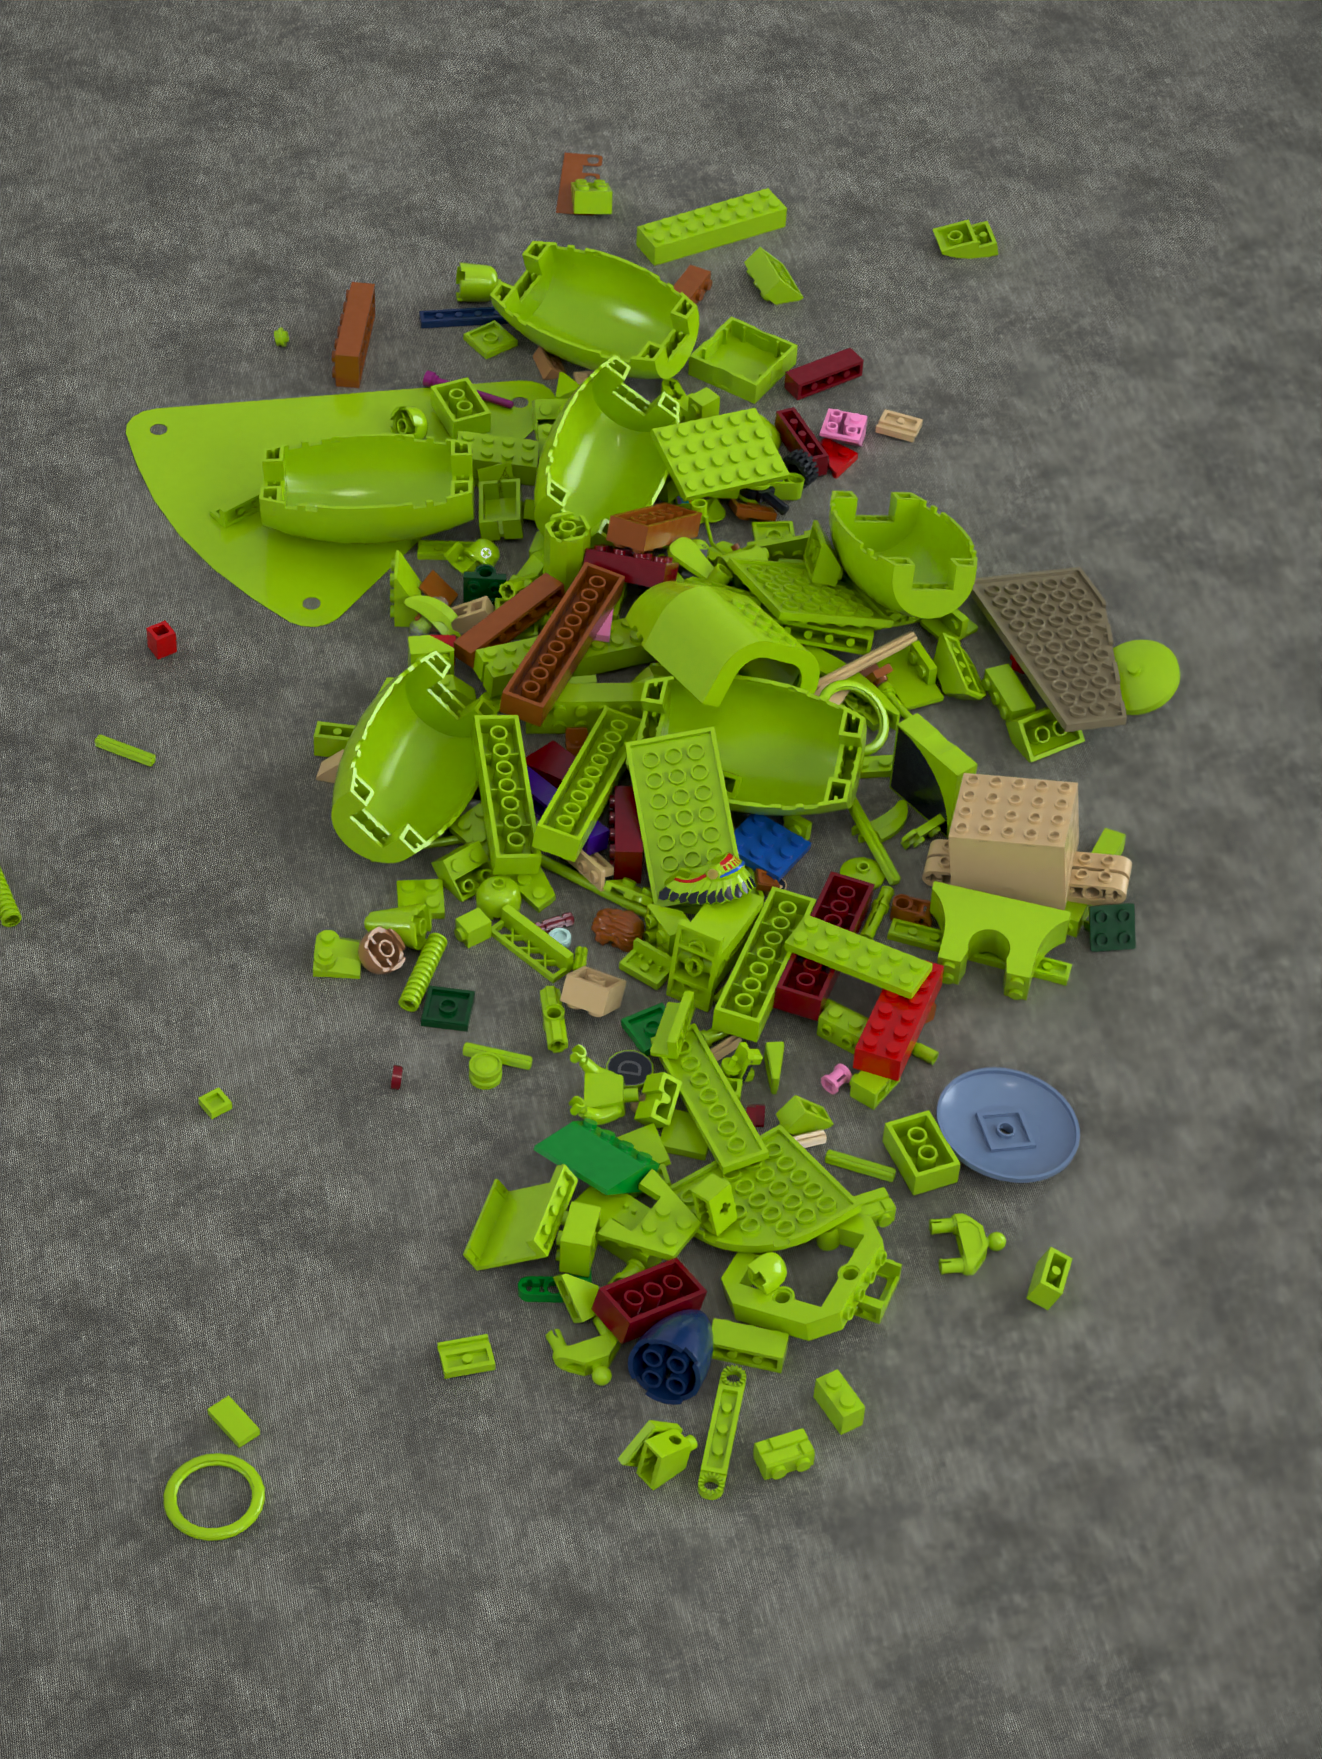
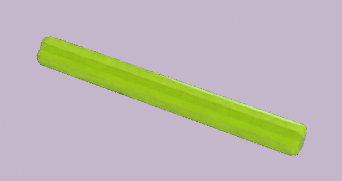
[848,796,901,886]

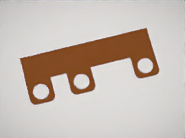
[556,152,603,216]

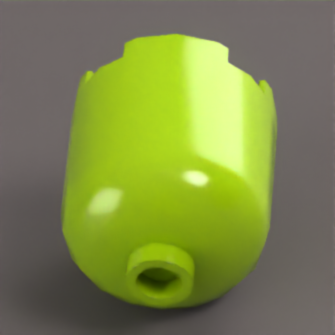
[456,262,501,302]

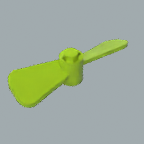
[667,537,734,585]

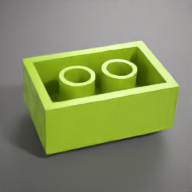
[431,377,491,440]
[882,1110,961,1196]

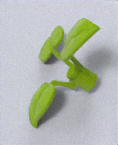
[663,498,733,562]

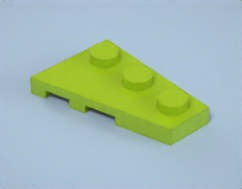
[746,530,811,561]

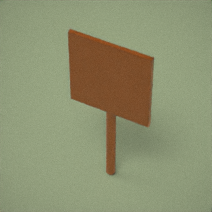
[415,570,458,621]

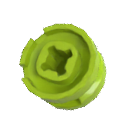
[469,1052,502,1090]

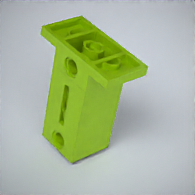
[666,892,765,1012]

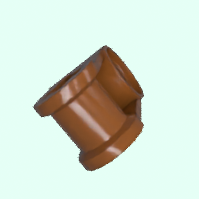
[890,894,932,927]

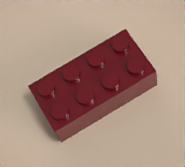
[583,544,679,587]
[609,786,643,884]
[591,1257,707,1344]

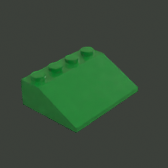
[533,1118,660,1195]

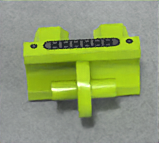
[720,1042,763,1086]

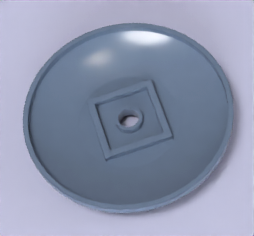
[936,1067,1080,1183]

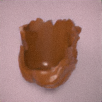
[591,908,645,953]

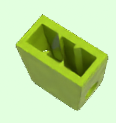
[636,1428,698,1490]

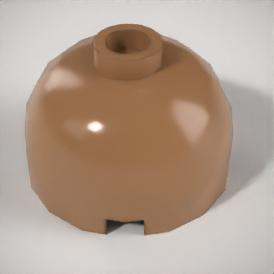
[358,927,406,975]

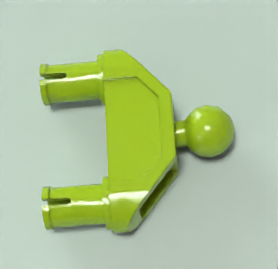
[929,1213,1006,1276]
[545,1316,621,1386]

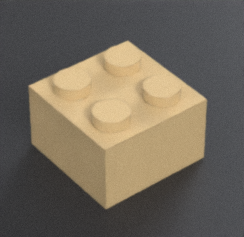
[560,966,627,1017]

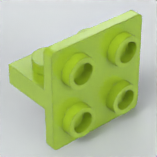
[920,609,978,641]

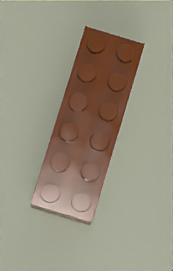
[332,282,376,388]
[606,502,702,554]

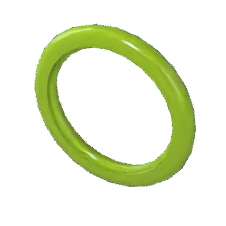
[819,680,889,756]
[163,1453,265,1541]

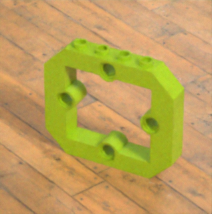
[721,1213,887,1341]

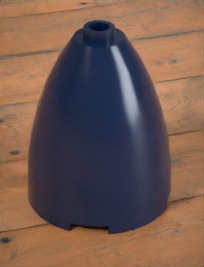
[628,1309,713,1405]

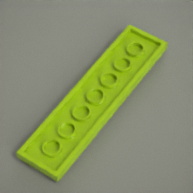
[651,1023,769,1174]

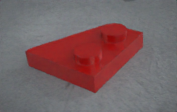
[820,438,858,479]

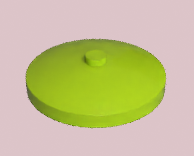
[1113,640,1180,715]

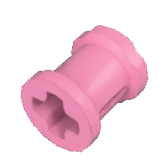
[821,1063,852,1094]

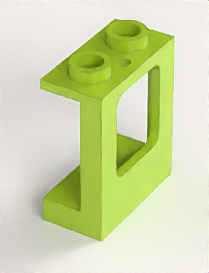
[853,1248,902,1324]

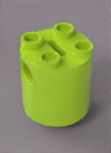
[713,544,770,591]

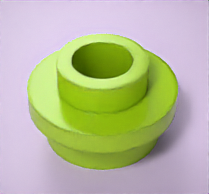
[274,327,289,347]

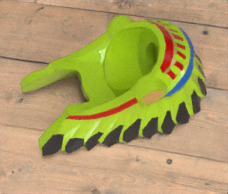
[658,852,756,905]

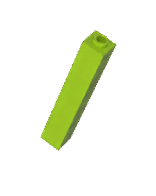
[1065,828,1126,938]

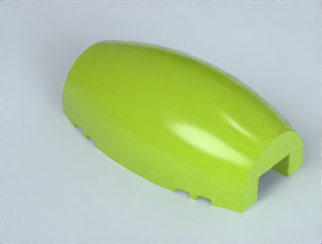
[490,241,699,379]
[534,355,680,548]
[259,433,474,544]
[829,491,978,619]
[331,650,497,863]
[625,675,867,816]

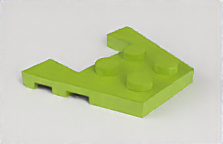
[596,1169,701,1260]

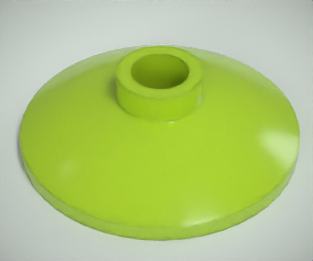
[840,857,885,890]

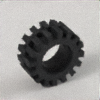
[782,449,819,489]

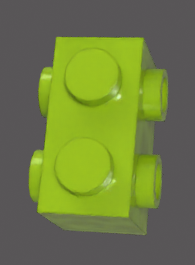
[817,1002,867,1054]

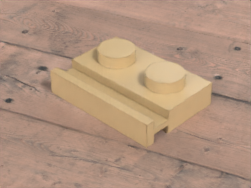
[875,409,923,442]

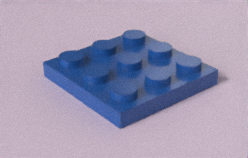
[734,814,812,882]

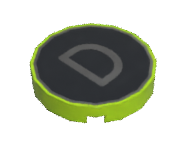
[606,1050,654,1090]

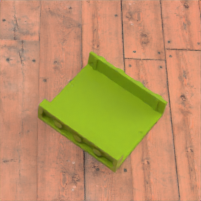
[463,1164,578,1271]

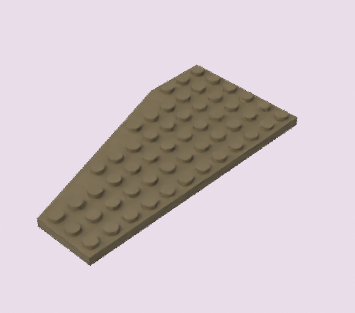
[970,567,1127,732]

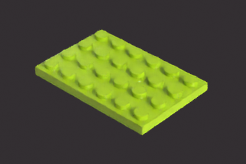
[649,408,790,502]

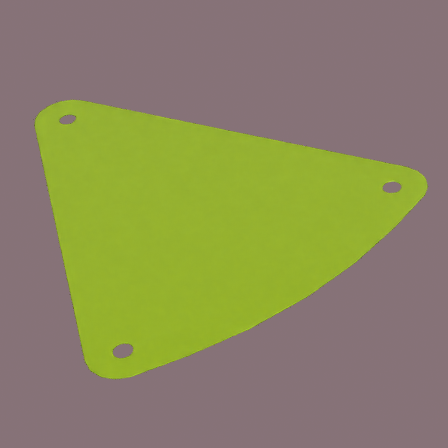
[126,380,555,627]

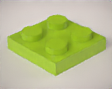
[397,879,445,919]

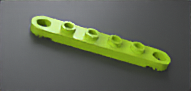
[698,1365,746,1500]

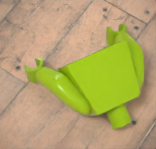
[568,1044,640,1125]

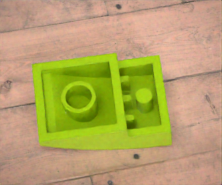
[932,219,998,259]

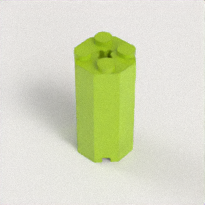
[543,511,591,606]

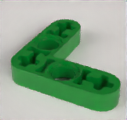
[518,1267,592,1303]

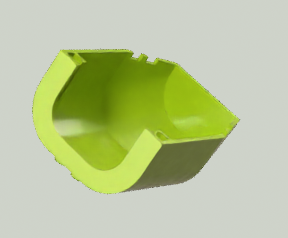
[625,581,820,707]

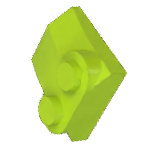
[313,930,361,979]

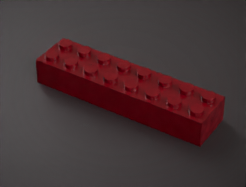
[773,871,875,1021]

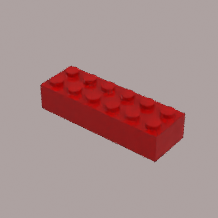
[853,960,944,1081]

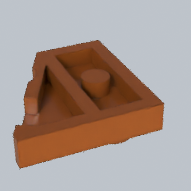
[728,498,777,522]

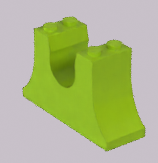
[930,881,1071,1000]

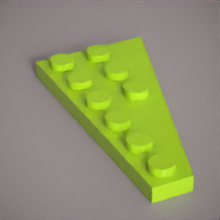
[449,802,556,913]

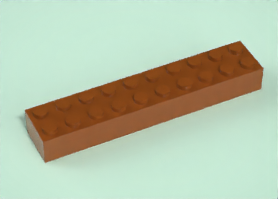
[499,562,625,727]

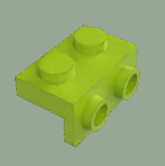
[619,937,672,990]

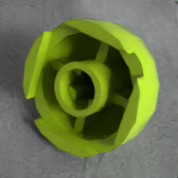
[390,406,428,440]
[476,875,522,920]

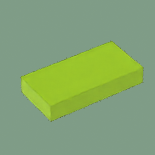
[207,1395,260,1448]

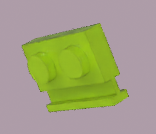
[437,1334,496,1379]

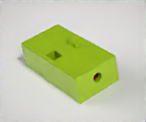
[569,1186,663,1269]

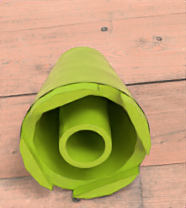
[364,904,432,950]

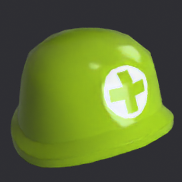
[464,538,500,567]

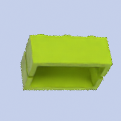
[479,478,523,541]

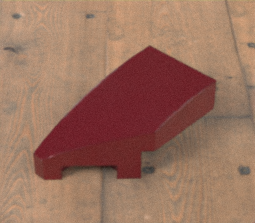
[746,1103,765,1127]

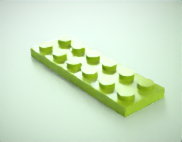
[784,914,933,999]

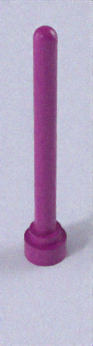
[423,370,514,408]

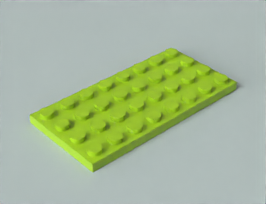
[625,726,739,909]

